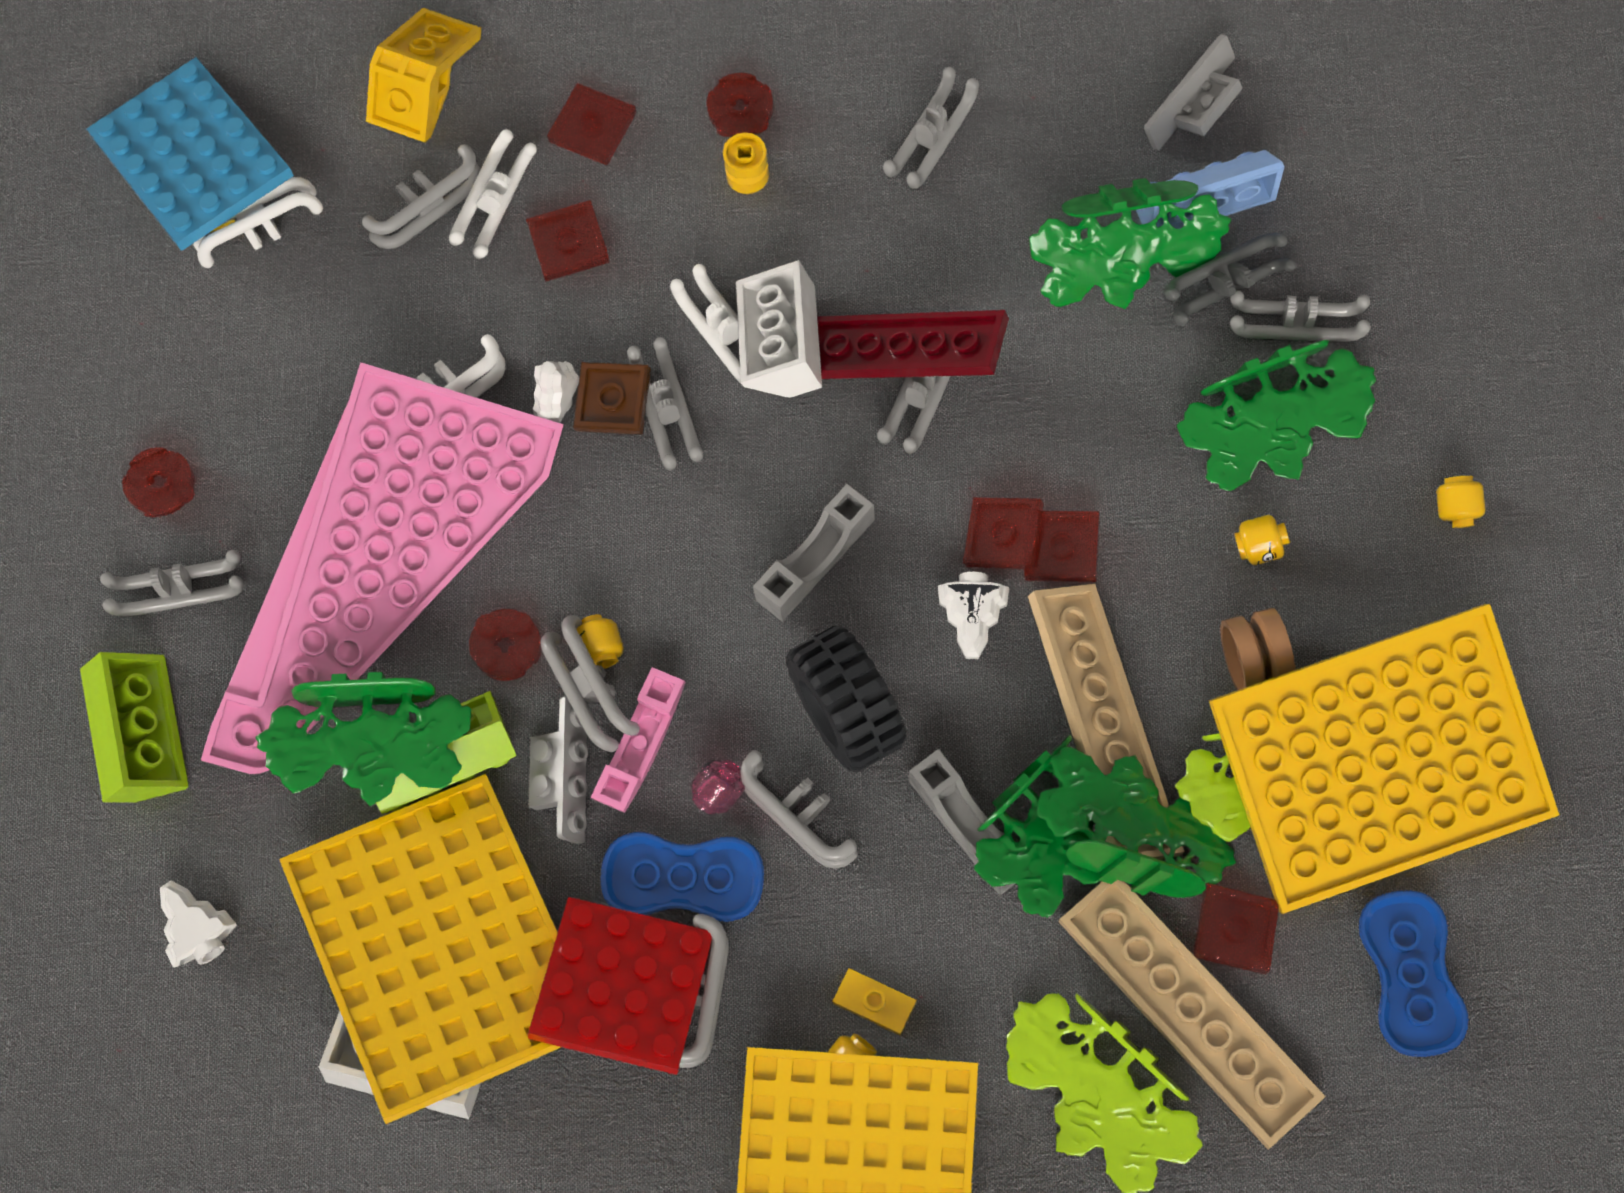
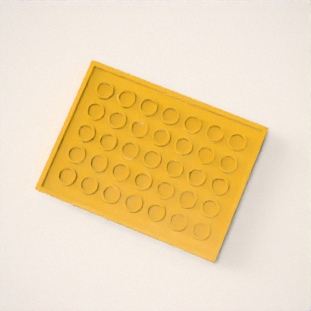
[1208,604,1559,914]

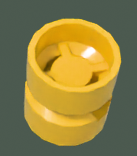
[723,132,769,194]

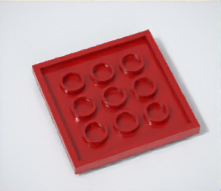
[528,897,712,1075]

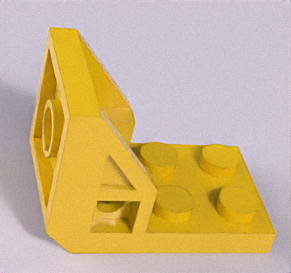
[366,8,482,142]

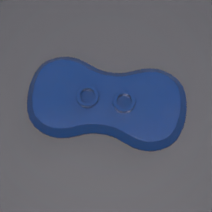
[600,832,764,922]
[1359,890,1468,1057]

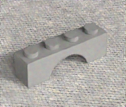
[753,484,875,622]
[909,749,1015,896]

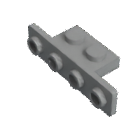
[1144,34,1243,150]
[529,696,588,844]

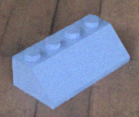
[1136,150,1284,229]

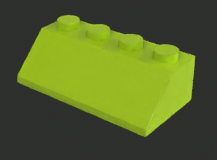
[80,652,189,803]
[376,691,517,814]

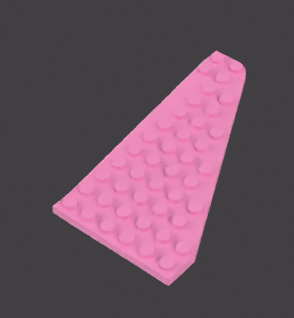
[201,362,564,774]

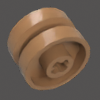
[1220,608,1296,690]

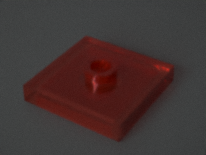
[547,83,637,166]
[526,200,610,282]
[963,497,1044,569]
[1024,511,1100,582]
[1194,883,1279,975]

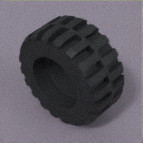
[786,626,906,772]

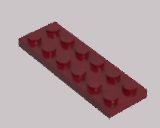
[817,310,1009,379]

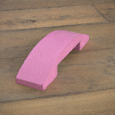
[591,667,685,813]

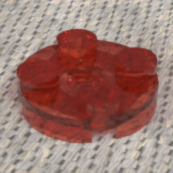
[706,73,773,137]
[122,447,195,518]
[469,609,542,681]

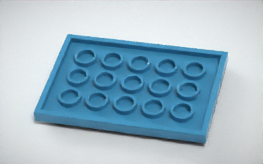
[86,57,294,251]

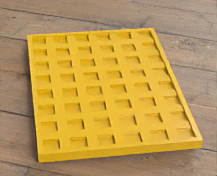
[279,774,561,1124]
[737,1047,978,1193]

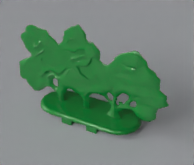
[1029,178,1231,309]
[1177,340,1376,491]
[255,672,471,807]
[974,735,1101,917]
[1037,747,1236,898]

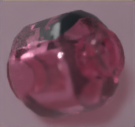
[691,760,745,814]

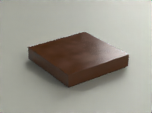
[573,362,651,435]

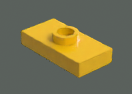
[832,968,917,1036]

